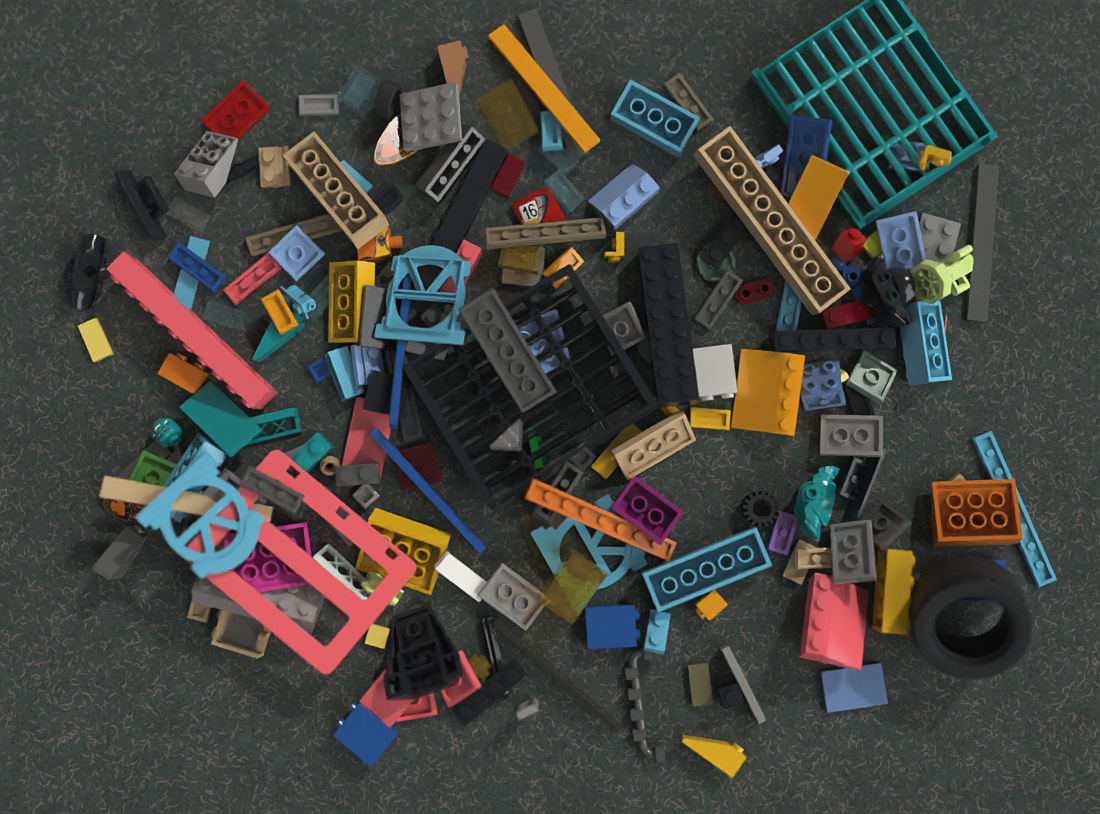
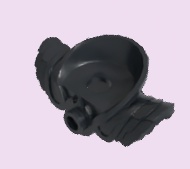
[65,234,109,310]
[861,253,916,327]

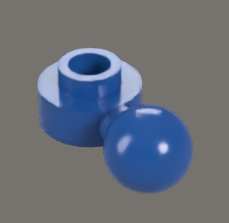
[831,256,862,286]

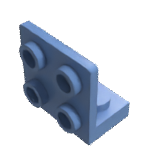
[801,359,846,411]

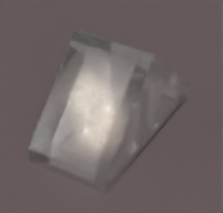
[489,419,523,451]

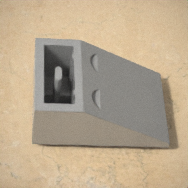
[174,131,238,198]

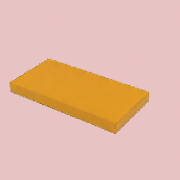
[788,155,849,240]

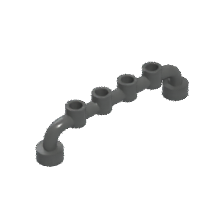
[625,643,665,762]

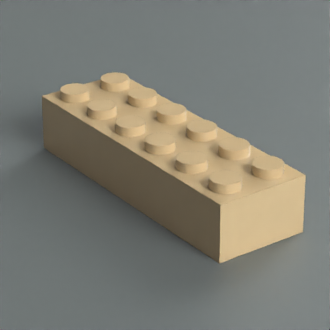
[282,132,389,249]

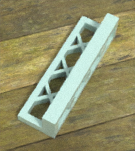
[312,543,371,600]

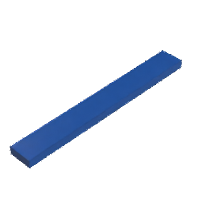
[389,273,412,429]
[370,429,486,554]

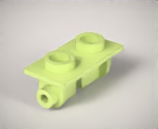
[360,570,404,607]

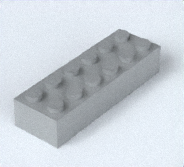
[191,576,325,634]

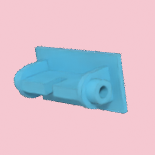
[280,285,316,319]

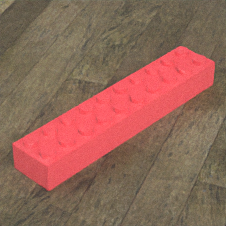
[107,251,278,410]

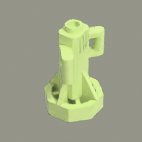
[910,245,973,305]

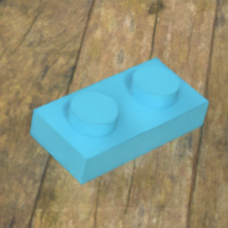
[643,609,671,654]

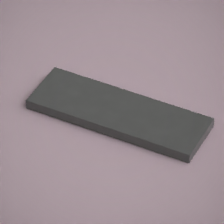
[458,288,556,413]

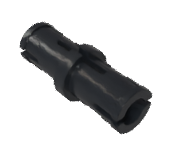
[225,156,260,185]

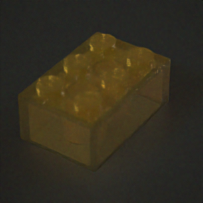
[537,547,608,624]

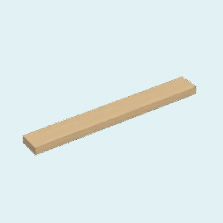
[100,476,273,522]

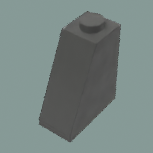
[92,525,149,580]

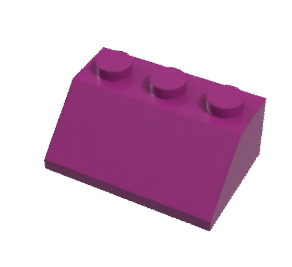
[611,476,684,545]

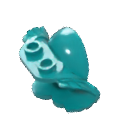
[794,466,840,541]

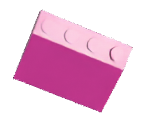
[223,522,311,592]

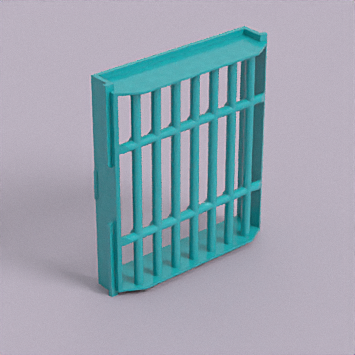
[751,0,998,230]

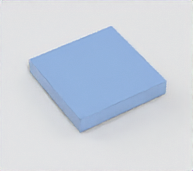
[268,225,325,282]

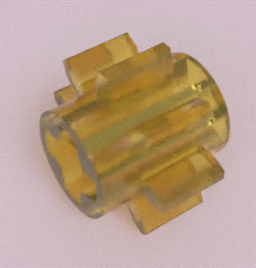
[468,653,492,680]

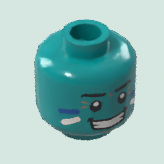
[151,418,182,447]

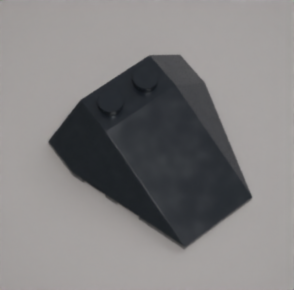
[384,604,463,701]

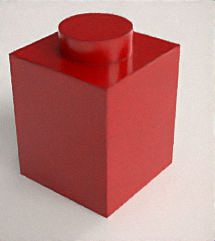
[831,226,867,263]

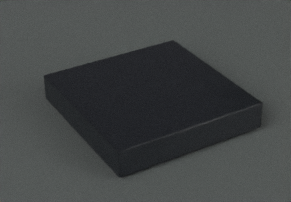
[362,370,411,418]

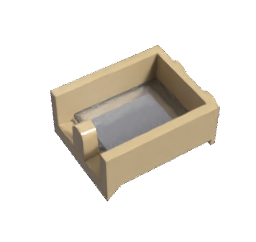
[211,609,271,658]

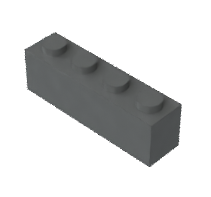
[415,123,485,202]

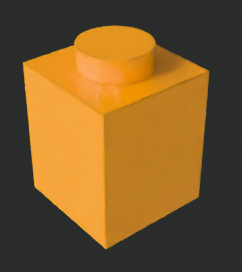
[694,589,728,621]

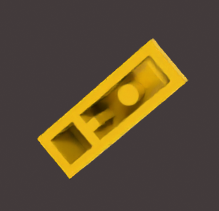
[680,735,747,778]

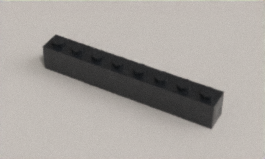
[417,139,508,289]

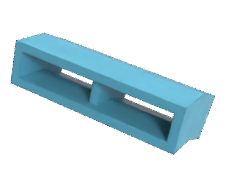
[324,346,365,401]

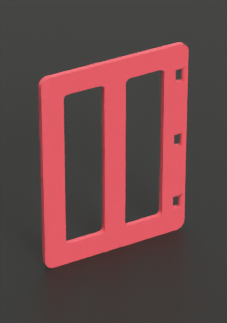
[184,450,416,674]

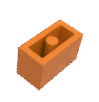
[157,352,209,394]

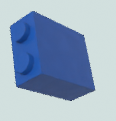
[585,604,640,649]
[333,702,399,767]

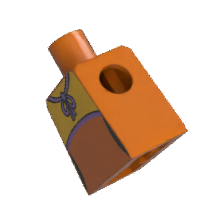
[357,227,403,262]

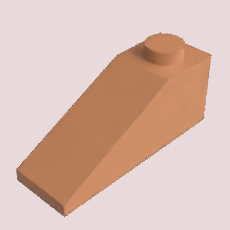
[437,40,469,96]

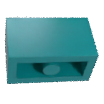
[290,432,335,473]

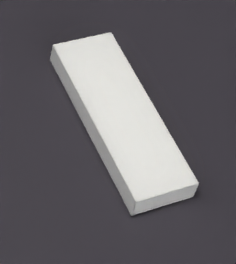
[434,551,486,602]

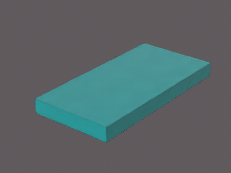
[180,381,262,458]

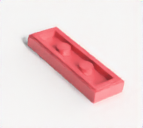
[223,253,282,306]

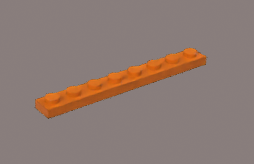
[524,479,677,561]

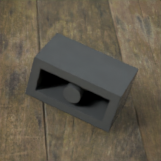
[335,463,381,487]

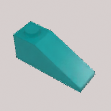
[252,311,305,363]

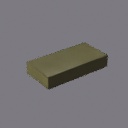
[687,662,713,706]

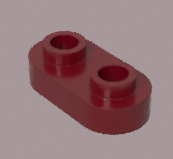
[734,279,774,305]

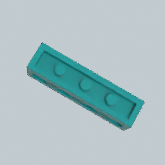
[246,408,302,445]

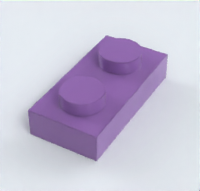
[767,511,798,555]

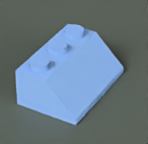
[588,163,660,231]

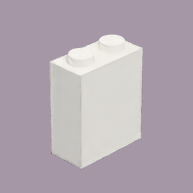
[693,344,738,401]

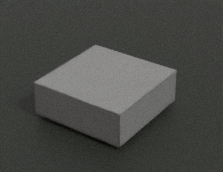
[352,485,380,510]

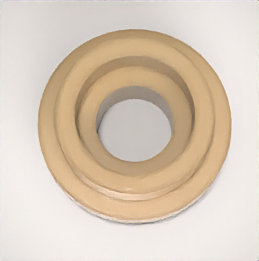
[320,456,340,476]

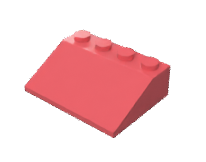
[799,572,869,671]

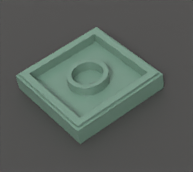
[845,350,898,404]

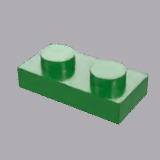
[527,428,547,469]

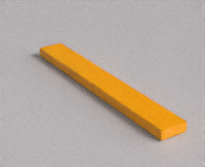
[488,24,600,153]

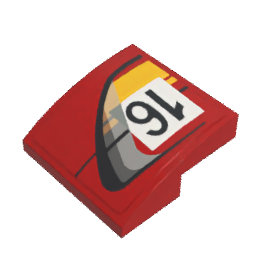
[511,186,567,225]

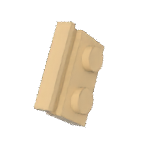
[259,146,291,188]

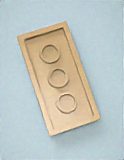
[611,410,696,481]

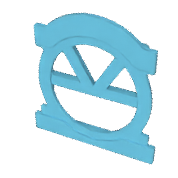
[374,245,471,345]
[136,452,266,579]
[531,494,647,611]

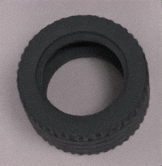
[909,555,1033,680]

